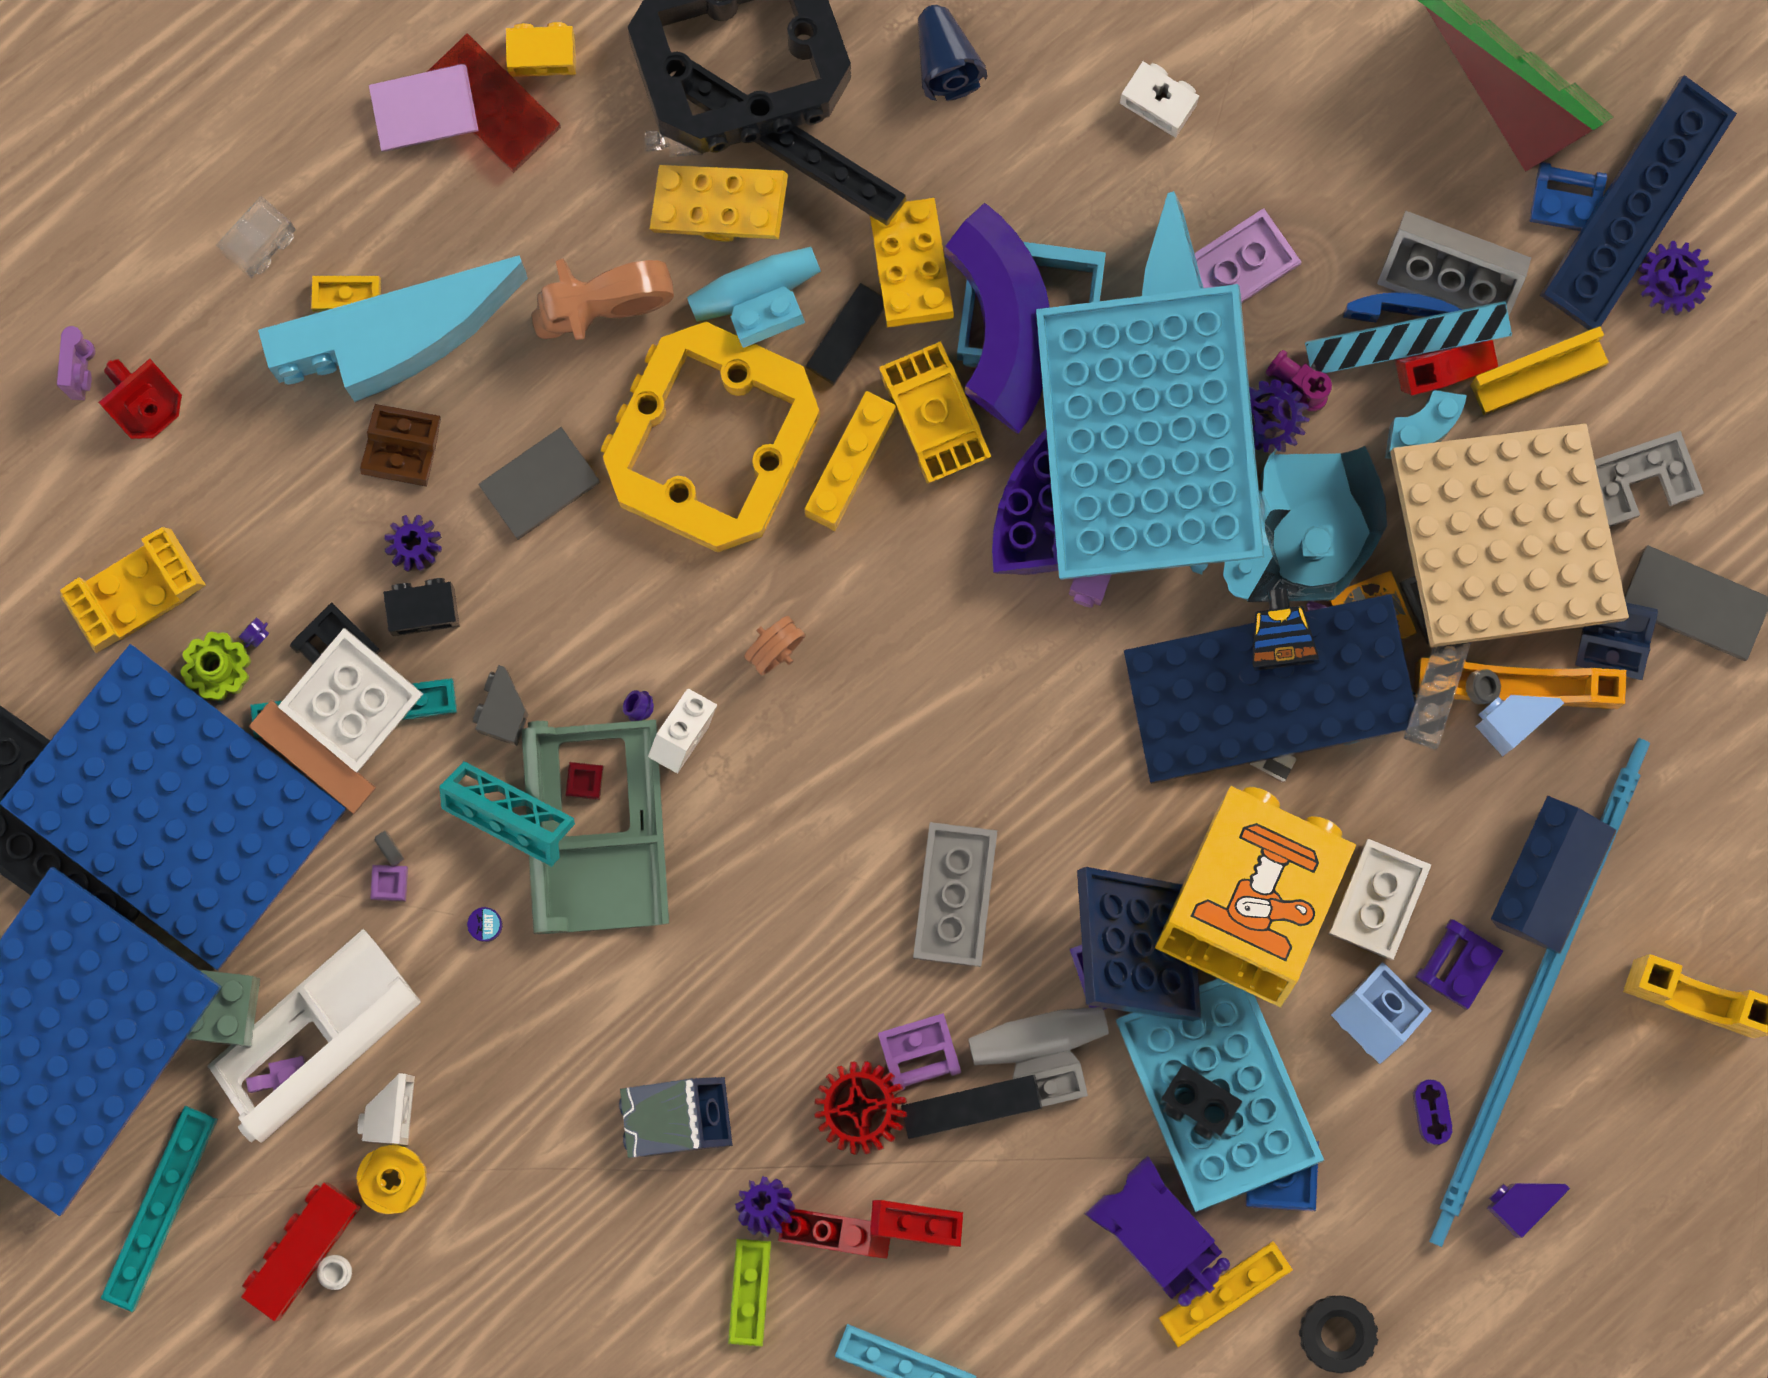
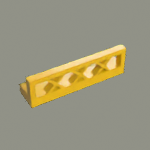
[1471,326,1609,415]

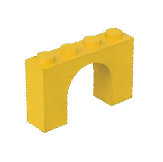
[1623,954,1768,1039]

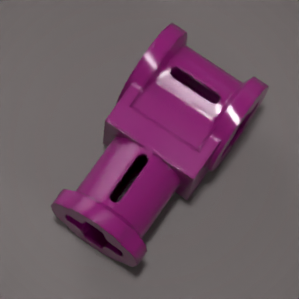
[1265,350,1332,412]

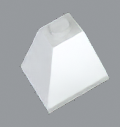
[358,1073,415,1145]

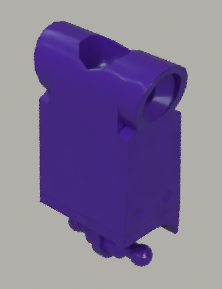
[1084,1155,1230,1307]

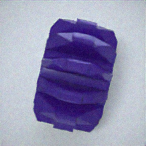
[384,515,442,572]
[735,1176,796,1237]

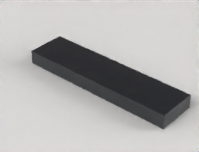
[901,1074,1043,1139]

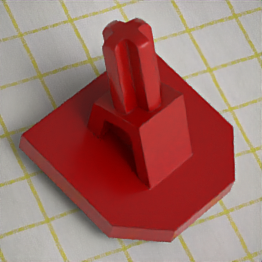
[98,359,182,439]

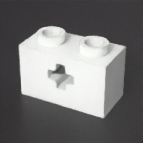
[1120,61,1199,138]
[648,689,717,774]

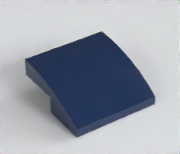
[1575,602,1658,680]

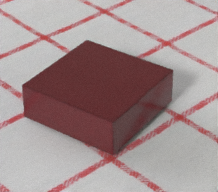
[565,762,604,800]

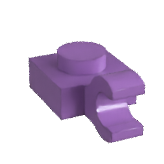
[246,1056,305,1093]

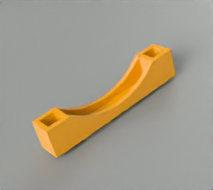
[1414,658,1626,709]

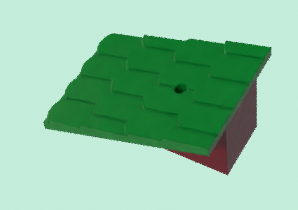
[1418,0,1613,172]

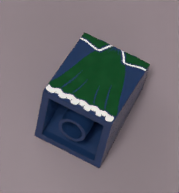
[619,1077,733,1158]

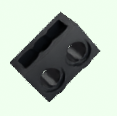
[1160,1064,1242,1141]

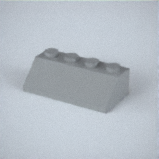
[1377,210,1531,316]

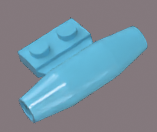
[687,247,821,348]

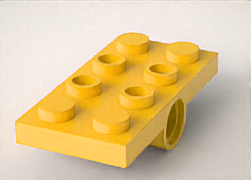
[650,165,788,242]
[869,198,954,328]

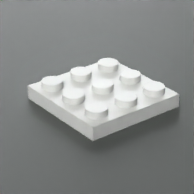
[278,628,423,773]

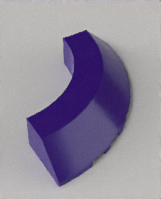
[944,203,1050,434]
[992,430,1059,575]

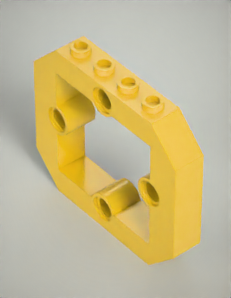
[601,322,820,552]

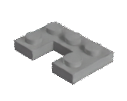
[1595,431,1704,527]

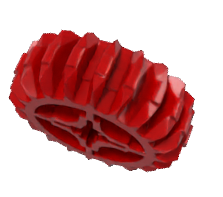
[814,1061,907,1155]

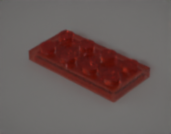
[427,33,561,173]

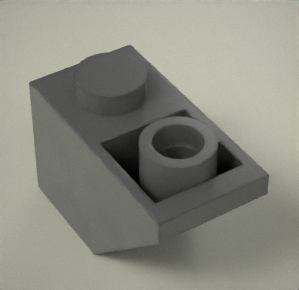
[473,665,529,746]

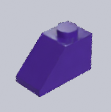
[1487,1183,1570,1238]

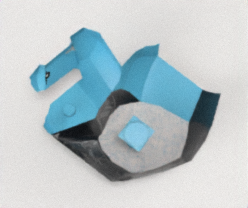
[1190,446,1387,602]

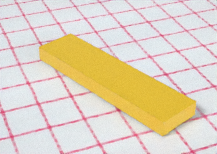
[1158,1241,1293,1347]

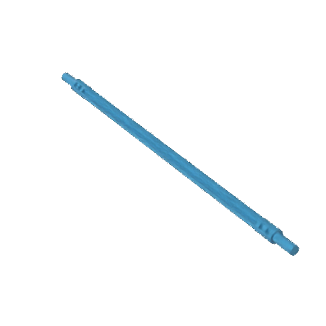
[1429,738,1650,1247]

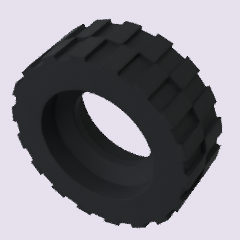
[1299,1295,1378,1373]

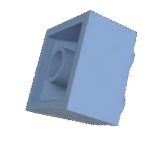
[1475,695,1564,756]
[1331,962,1432,1064]

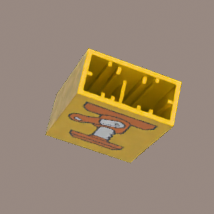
[1155,786,1356,1008]

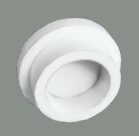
[317,1255,352,1290]

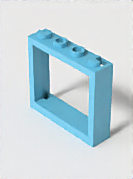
[957,242,1106,367]

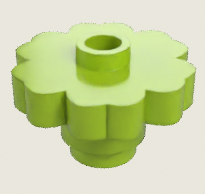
[181,631,251,701]

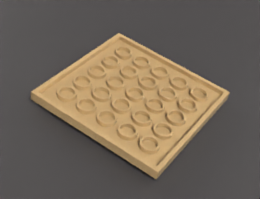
[1390,424,1629,648]

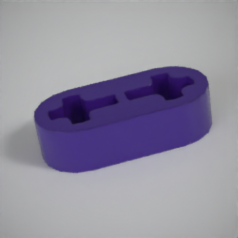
[1413,1079,1452,1145]

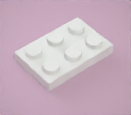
[1329,839,1431,960]

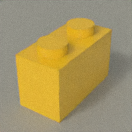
[506,22,576,77]

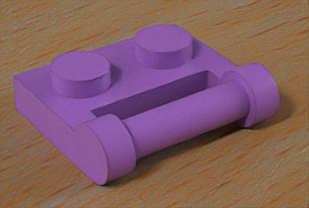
[57,326,95,400]
[878,1013,961,1091]

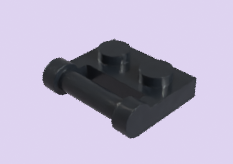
[290,602,381,664]

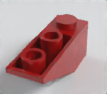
[1395,340,1498,396]
[778,1209,891,1259]

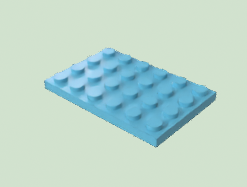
[1116,978,1324,1213]

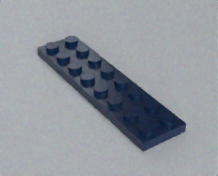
[1540,75,1737,330]

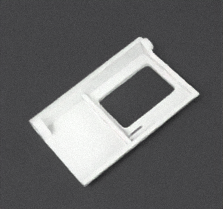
[207,929,421,1143]

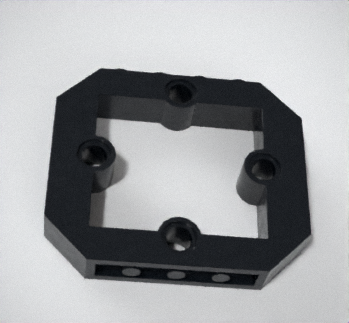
[627,0,851,154]

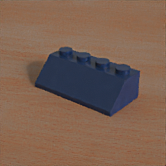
[1491,795,1616,954]

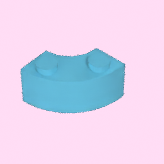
[1385,390,1467,459]

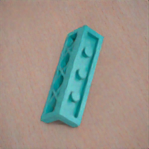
[439,761,575,867]

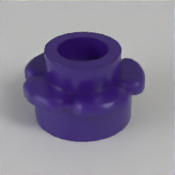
[239,617,269,648]
[623,690,654,721]

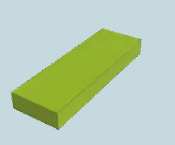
[728,1239,771,1346]

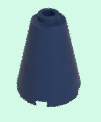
[918,5,988,101]

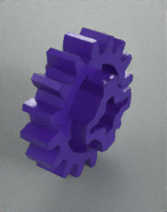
[1637,241,1713,315]
[1249,379,1310,453]

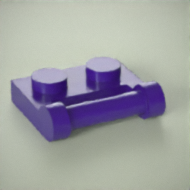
[1415,919,1503,1010]

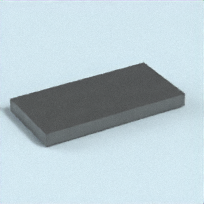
[1624,545,1768,661]

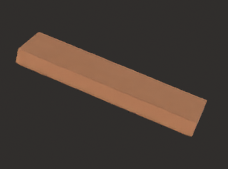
[249,700,377,814]

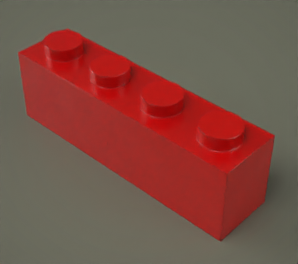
[241,1182,362,1321]

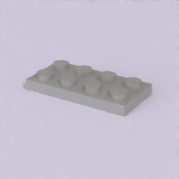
[913,822,998,967]

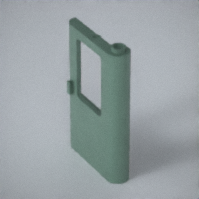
[521,720,669,934]

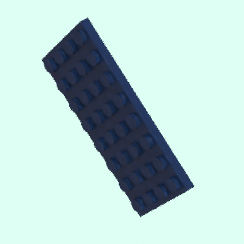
[1124,594,1419,784]

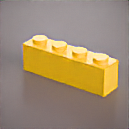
[804,391,896,531]

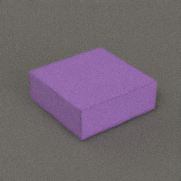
[370,865,408,901]

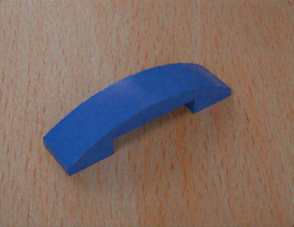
[1343,293,1462,323]

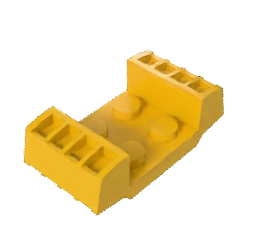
[879,341,991,483]
[60,527,206,653]

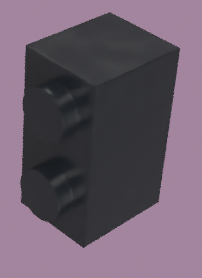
[383,578,460,637]

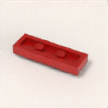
[870,1200,963,1247]

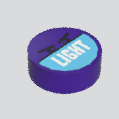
[467,907,503,942]

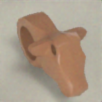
[531,258,674,340]

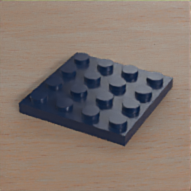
[1077,867,1201,1021]

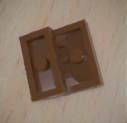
[360,404,441,487]

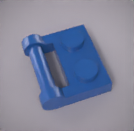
[1529,162,1607,231]

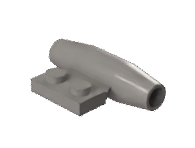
[968,1007,1109,1107]

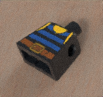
[1253,589,1320,671]

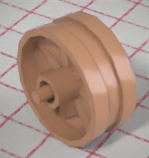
[744,616,806,676]

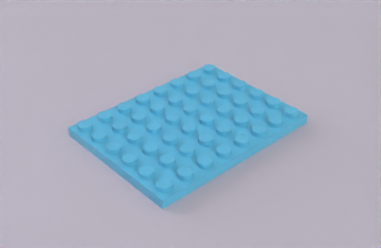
[1036,284,1265,580]

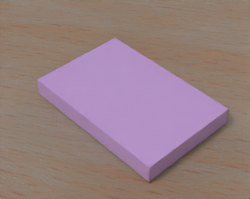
[369,64,479,151]
[1195,208,1301,303]

